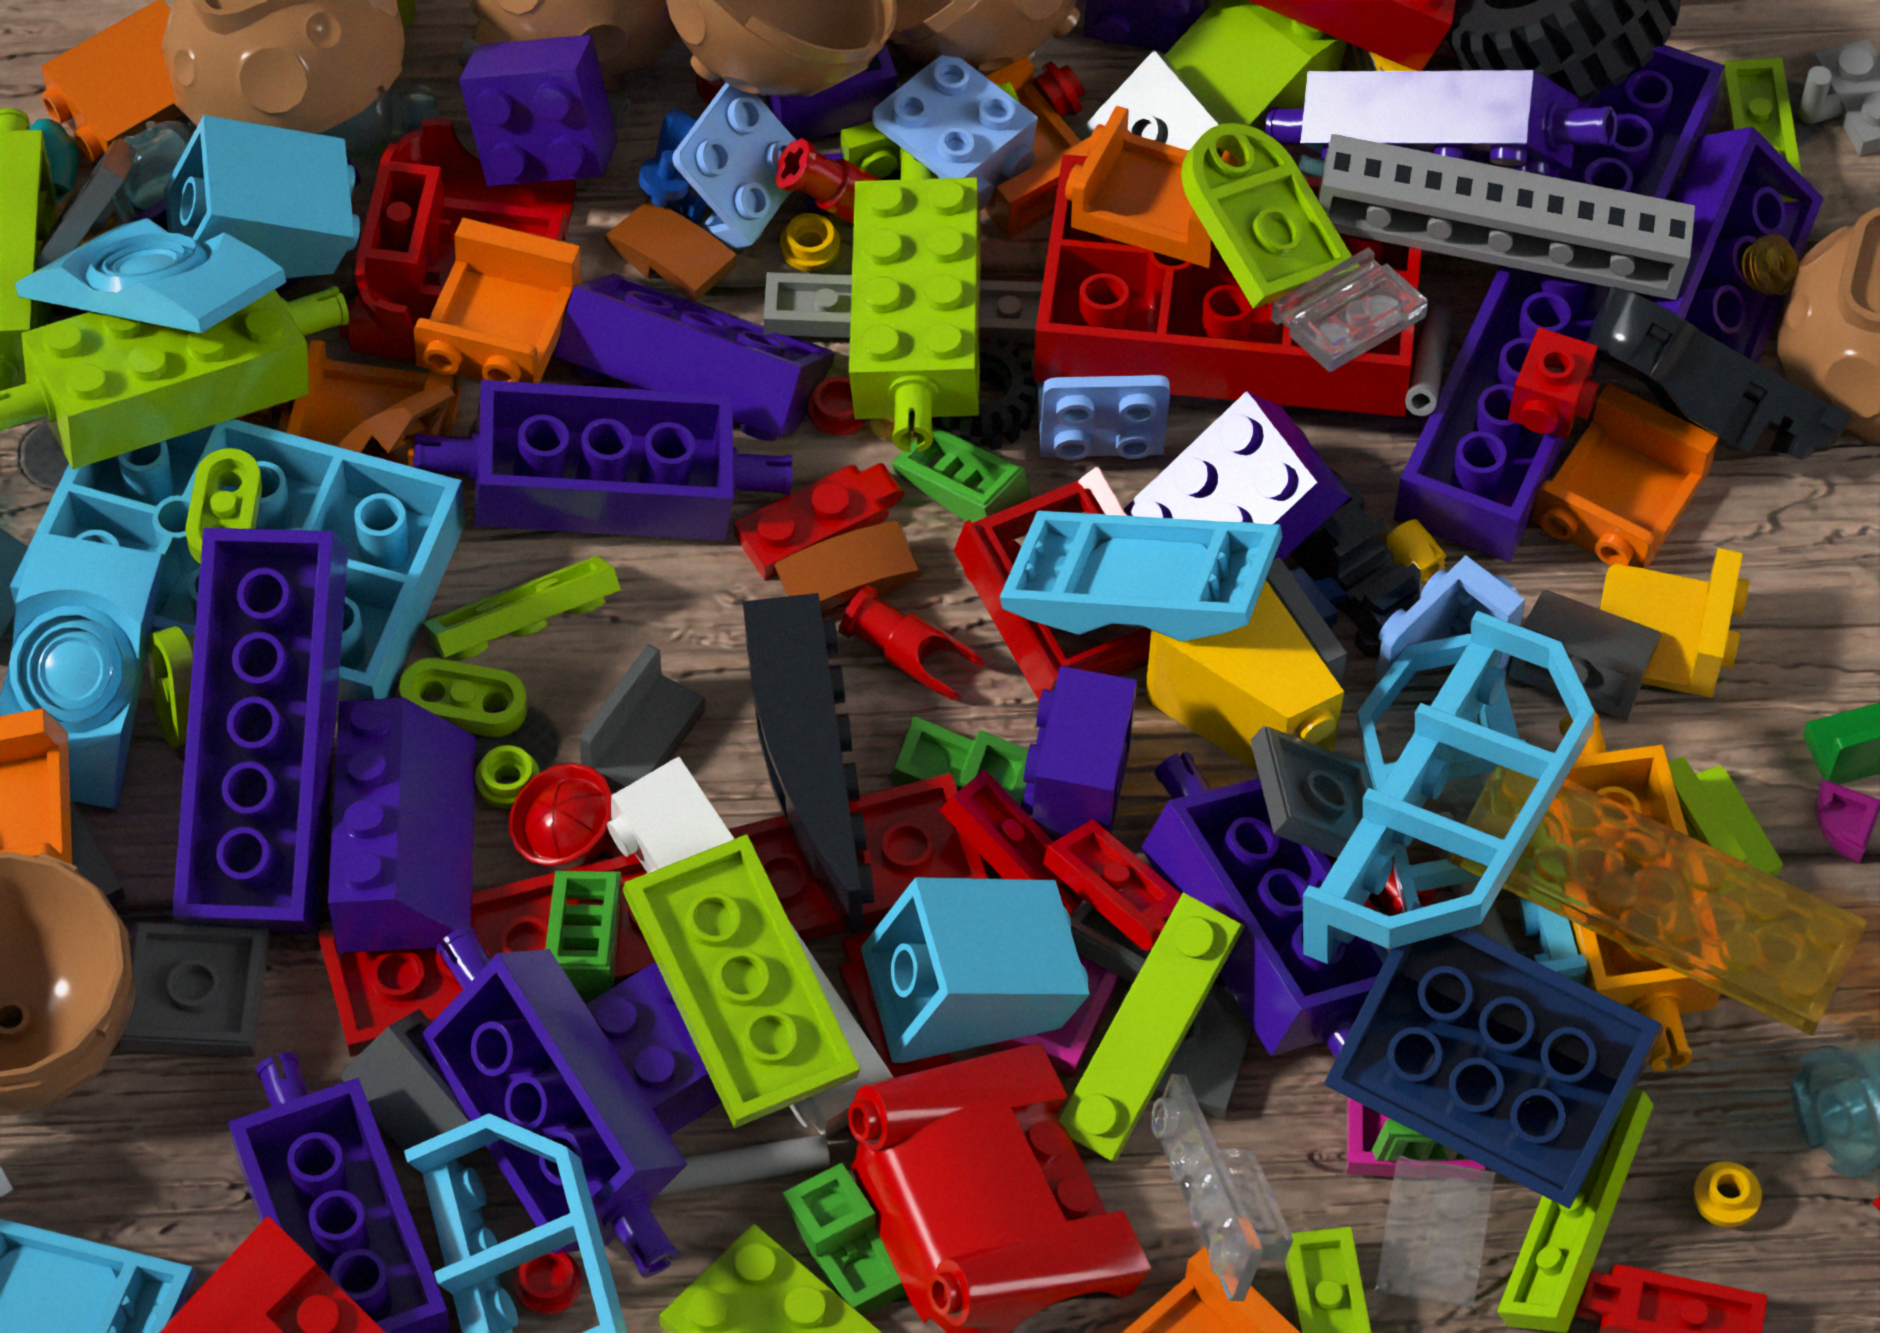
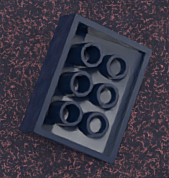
[1323,902,1664,1209]

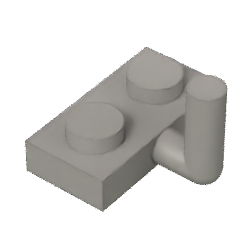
[1798,39,1880,157]

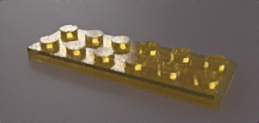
[1447,764,1868,1036]

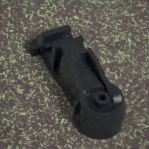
[1588,287,1852,460]
[1289,424,1424,657]

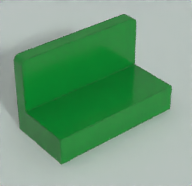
[1802,703,1880,785]

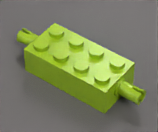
[0,108,58,391]
[849,148,982,452]
[0,286,349,470]

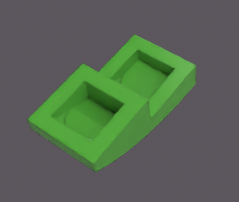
[888,716,1028,806]
[783,1163,906,1316]

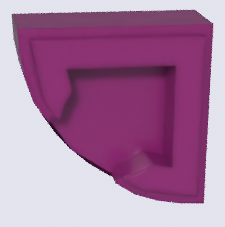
[1815,779,1880,864]

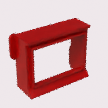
[954,466,1151,702]

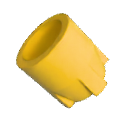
[1387,519,1447,584]

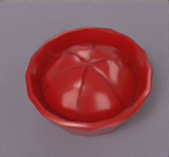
[509,763,613,870]

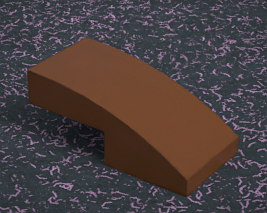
[605,200,737,303]
[337,385,455,457]
[774,521,923,614]

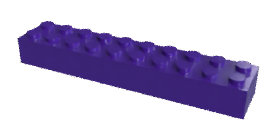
[1393,45,1725,563]

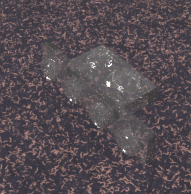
[1151,1074,1293,1301]

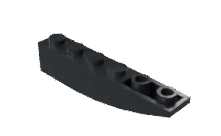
[742,593,874,932]

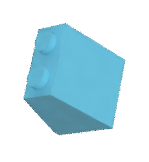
[164,115,360,279]
[861,877,1090,1063]

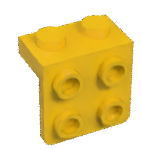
[1599,548,1750,698]

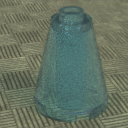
[1790,1039,1880,1178]

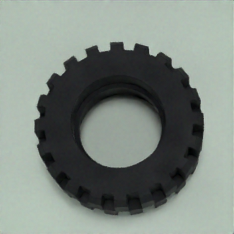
[1445,0,1681,103]

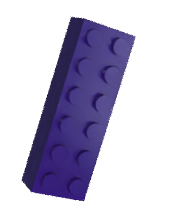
[172,528,348,934]

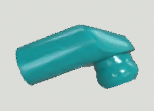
[29,119,81,202]

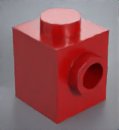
[1508,327,1599,439]

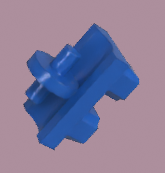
[638,107,706,224]

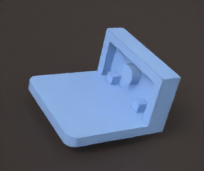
[872,54,1038,211]
[672,83,796,251]
[1037,375,1170,460]
[1374,555,1525,688]

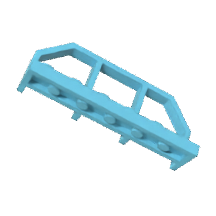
[1303,611,1595,964]
[1357,634,1587,986]
[404,1113,627,1333]

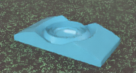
[15,218,286,333]
[999,511,1283,641]
[0,532,165,809]
[0,1219,196,1333]

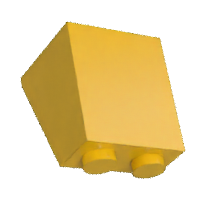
[1145,580,1344,772]

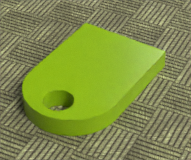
[1181,123,1357,309]

